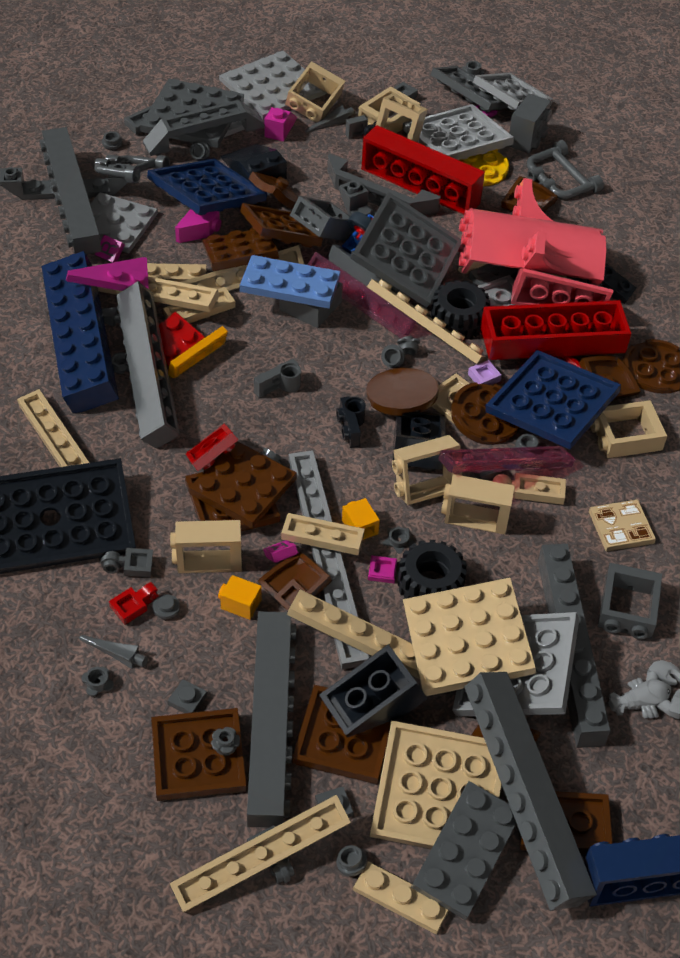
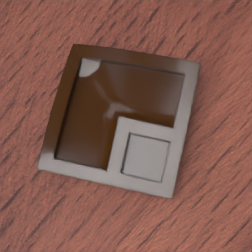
[249,172,298,210]
[501,176,558,213]
[579,356,641,400]
[257,552,333,612]

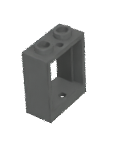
[290,196,353,241]
[598,562,662,639]

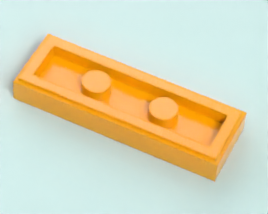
[168,326,228,378]

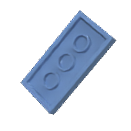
[240,255,340,309]

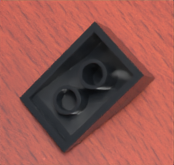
[221,144,287,182]
[392,411,446,471]
[319,644,428,737]

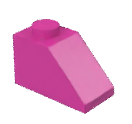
[264,107,297,142]
[175,209,222,243]

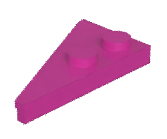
[66,257,149,291]

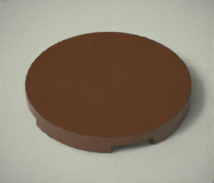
[622,339,680,394]
[366,368,439,416]
[451,382,520,445]

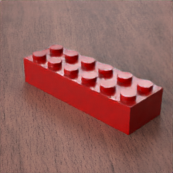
[361,125,485,215]
[480,300,632,360]

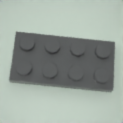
[431,66,508,112]
[411,781,516,920]

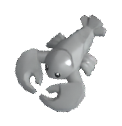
[608,660,680,719]

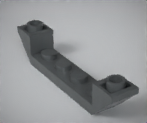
[143,100,265,156]
[327,154,441,215]
[0,163,130,200]
[339,179,375,216]

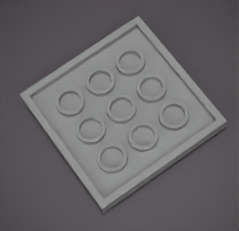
[219,51,328,120]
[403,104,514,160]
[452,612,579,717]

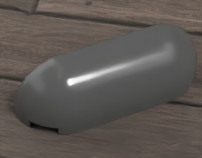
[329,245,400,305]

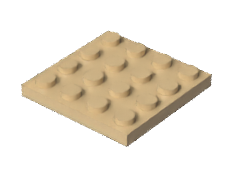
[403,578,536,696]
[370,721,501,849]

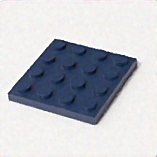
[147,159,267,215]
[486,350,621,449]

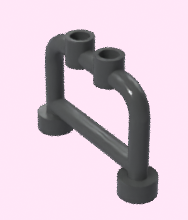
[526,140,604,199]
[94,155,170,184]

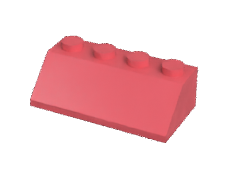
[511,268,613,305]

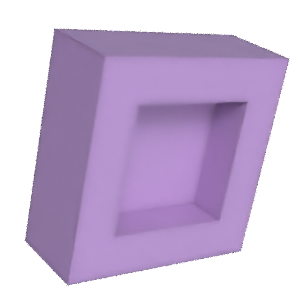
[468,360,502,385]

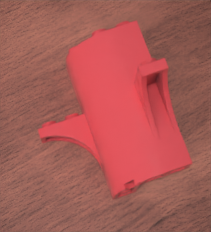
[457,178,606,286]

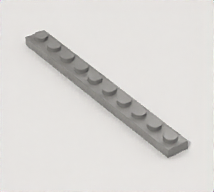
[289,450,369,670]

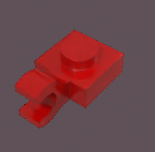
[108,582,159,625]

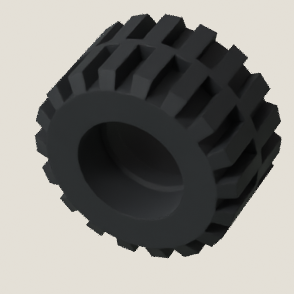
[431,280,490,339]
[398,540,467,599]

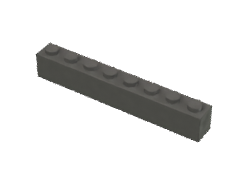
[39,127,101,254]
[116,281,180,448]
[538,544,610,748]
[247,611,296,828]
[464,672,597,911]

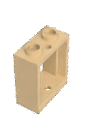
[285,61,345,122]
[358,87,421,133]
[376,93,428,142]
[590,400,667,458]
[392,435,462,505]
[441,474,515,535]
[170,520,242,573]

